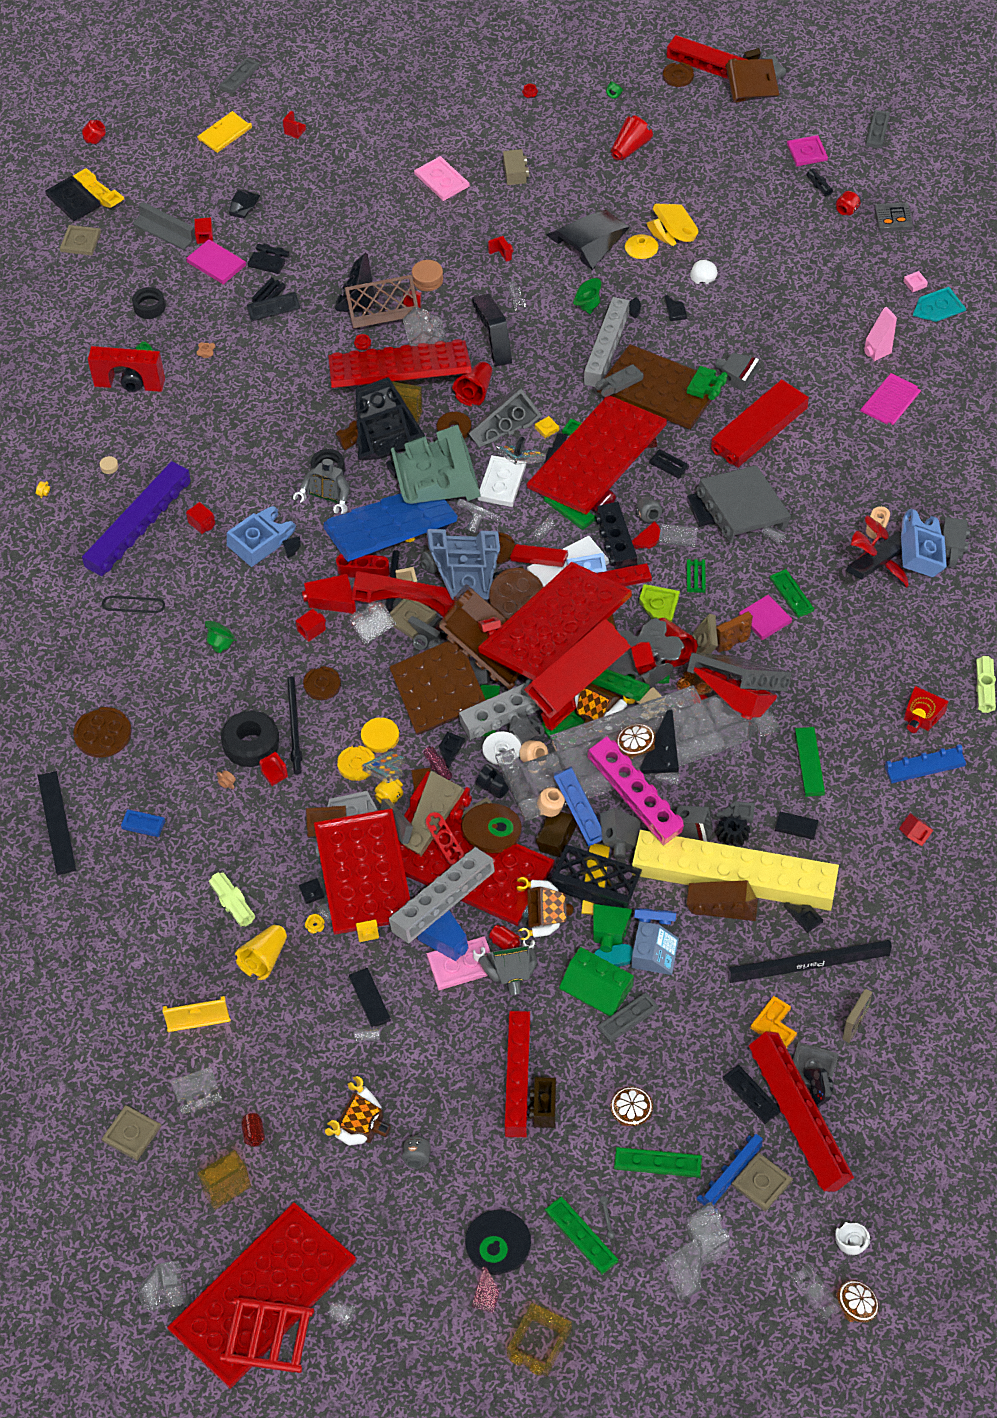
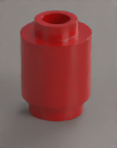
[489,925,520,950]

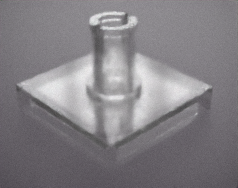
[457,498,502,533]

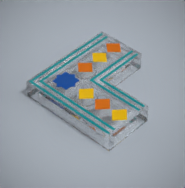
[496,445,546,465]
[362,751,405,783]

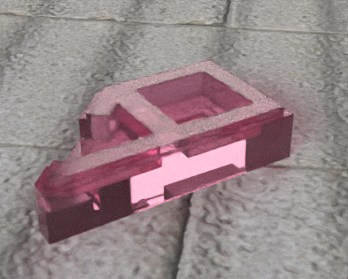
[472,1266,500,1314]

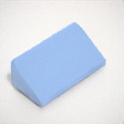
[566,553,607,573]

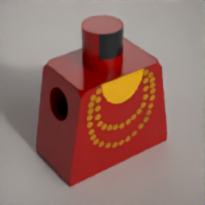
[904,686,949,733]

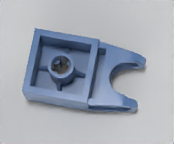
[227,506,296,567]
[901,509,947,577]

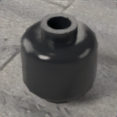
[120,367,143,392]

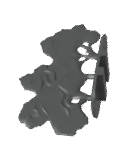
[606,618,685,699]

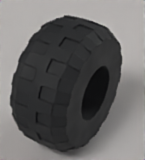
[221,710,280,767]

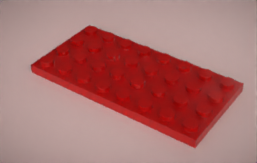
[328,339,472,388]
[527,395,667,515]
[478,562,632,680]
[399,807,555,926]
[167,1203,357,1389]

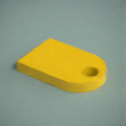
[653,204,698,242]

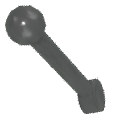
[600,1196,615,1239]

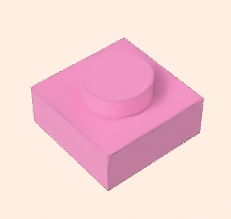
[903,271,928,293]

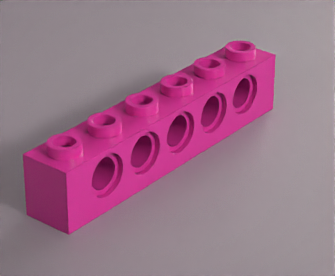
[587,737,684,846]

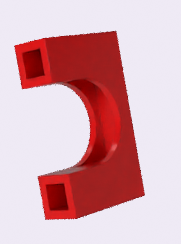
[88,346,165,392]

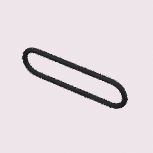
[102,596,165,613]

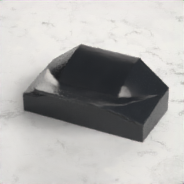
[229,189,260,219]

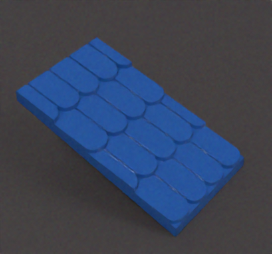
[323,493,458,562]

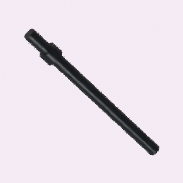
[287,676,302,774]

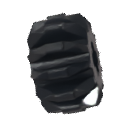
[716,814,750,847]

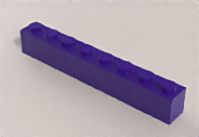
[82,461,191,576]

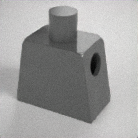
[600,808,640,859]

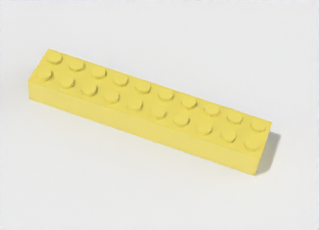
[632,830,839,911]

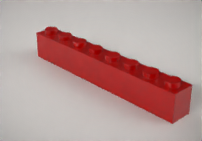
[749,1031,854,1192]

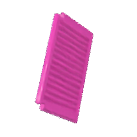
[860,373,921,425]

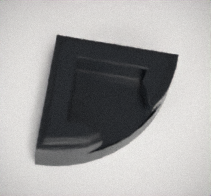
[629,297,641,319]
[282,536,301,558]

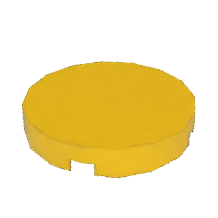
[361,718,399,753]
[337,746,376,781]

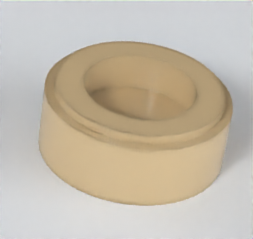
[100,456,118,474]

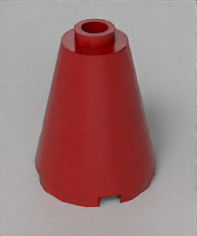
[611,115,653,161]
[452,362,493,406]
[659,618,698,667]

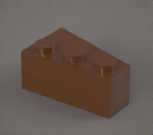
[687,880,758,921]

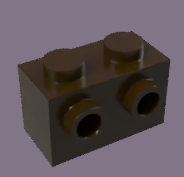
[536,812,577,858]
[530,1077,556,1128]

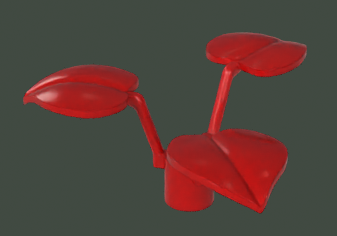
[851,515,908,588]

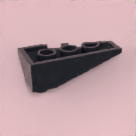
[335,252,374,312]

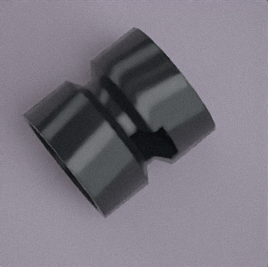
[476,764,513,799]

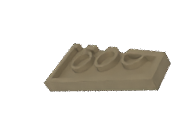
[404,771,465,856]

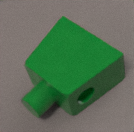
[593,904,632,953]

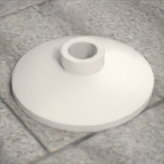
[483,732,521,765]

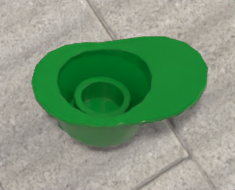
[573,278,602,314]
[205,620,237,653]

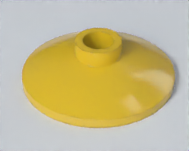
[625,234,658,259]

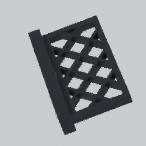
[551,844,642,909]

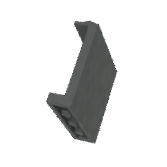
[697,465,791,543]
[687,653,791,691]

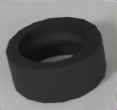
[132,287,166,319]
[310,449,345,475]

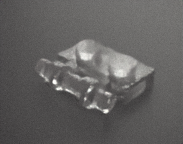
[171,1067,222,1115]

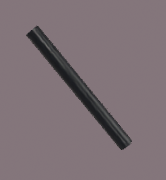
[385,550,400,613]

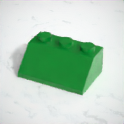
[559,947,634,1017]

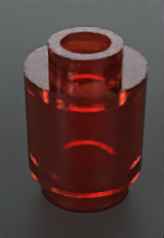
[241,1113,265,1147]

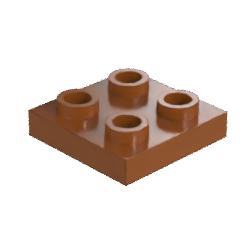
[716,611,753,653]

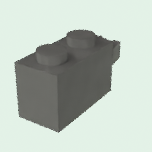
[943,517,970,567]

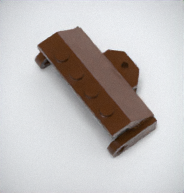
[439,584,520,690]

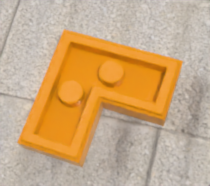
[750,996,797,1048]

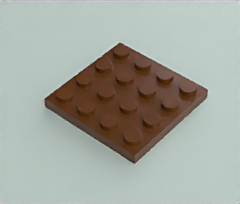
[389,641,486,735]

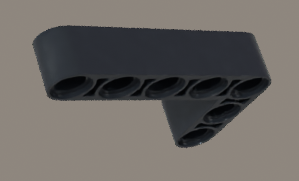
[472,294,512,367]

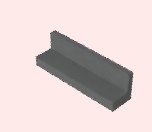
[133,202,196,250]

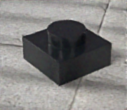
[299,878,325,904]

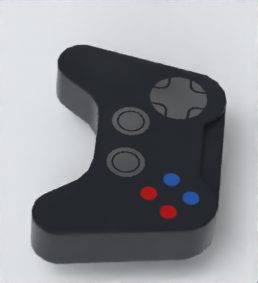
[803,1068,833,1108]

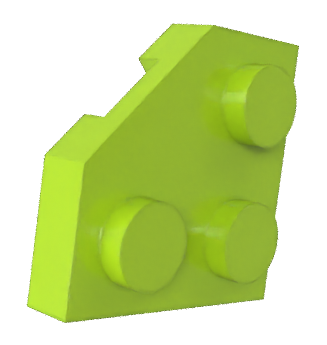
[639,584,680,622]

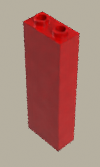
[711,379,809,468]
[524,618,631,718]

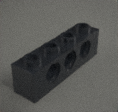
[595,502,638,569]

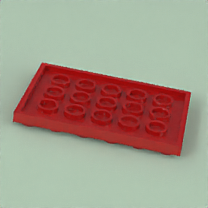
[314,808,410,935]

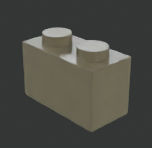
[503,149,529,185]

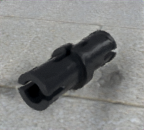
[806,168,833,197]

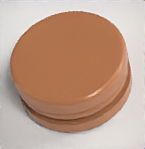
[412,260,443,291]

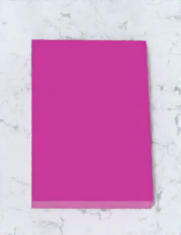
[186,239,246,284]

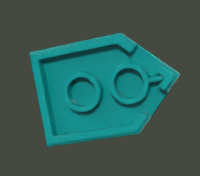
[913,287,966,322]

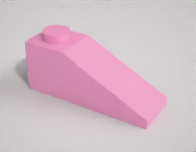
[864,307,897,361]

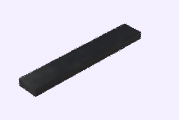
[846,531,902,580]
[37,771,77,876]

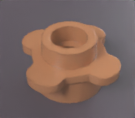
[197,342,215,358]
[216,770,236,789]

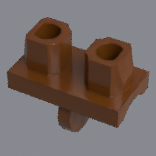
[336,420,358,450]

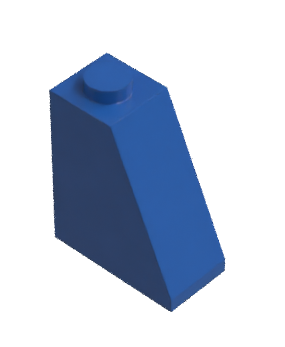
[417,910,468,961]

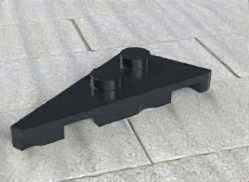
[640,710,679,774]

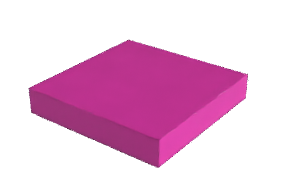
[787,135,828,166]
[739,595,792,640]

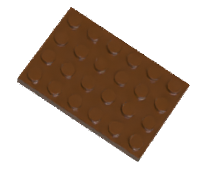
[597,344,714,430]

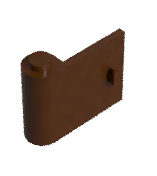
[726,58,780,103]

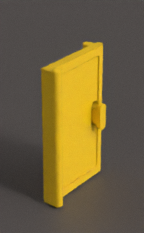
[197,111,252,153]
[163,996,231,1032]

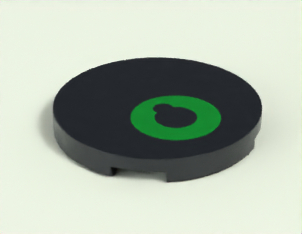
[465,1210,531,1275]

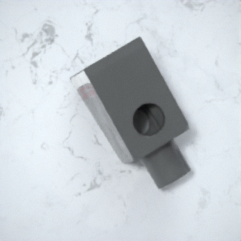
[715,353,760,392]
[665,806,713,842]

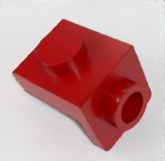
[488,236,513,262]

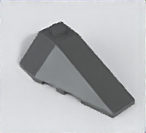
[468,388,542,447]

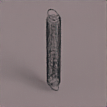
[514,437,526,456]

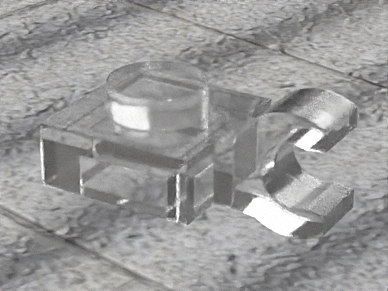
[508,281,526,311]

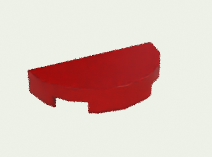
[632,521,661,549]

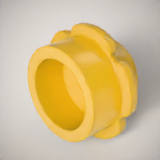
[35,481,51,498]
[305,914,325,933]

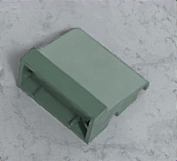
[391,425,481,504]

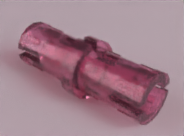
[423,746,453,780]

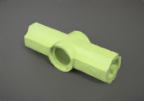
[976,656,996,713]
[209,872,255,927]

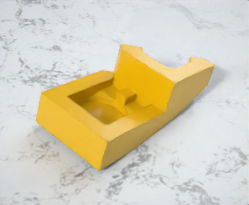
[646,218,677,246]

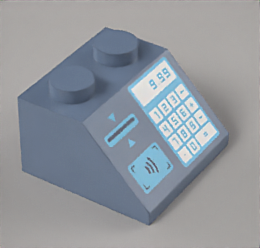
[632,921,679,975]

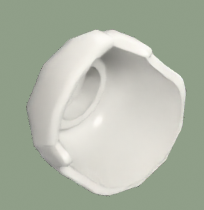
[690,260,718,284]
[836,1222,870,1255]

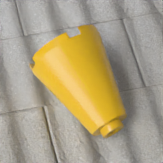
[235,925,287,980]

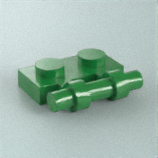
[687,366,728,400]

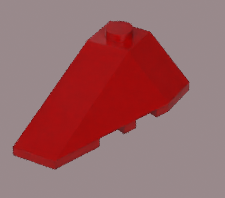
[693,667,777,720]

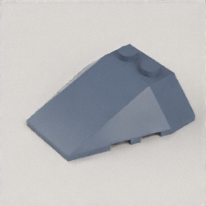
[427,529,500,601]

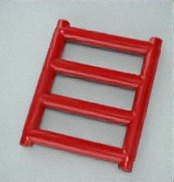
[220,1297,314,1373]

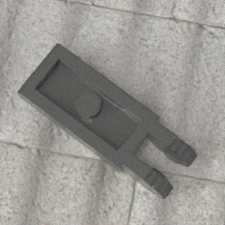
[595,364,644,397]

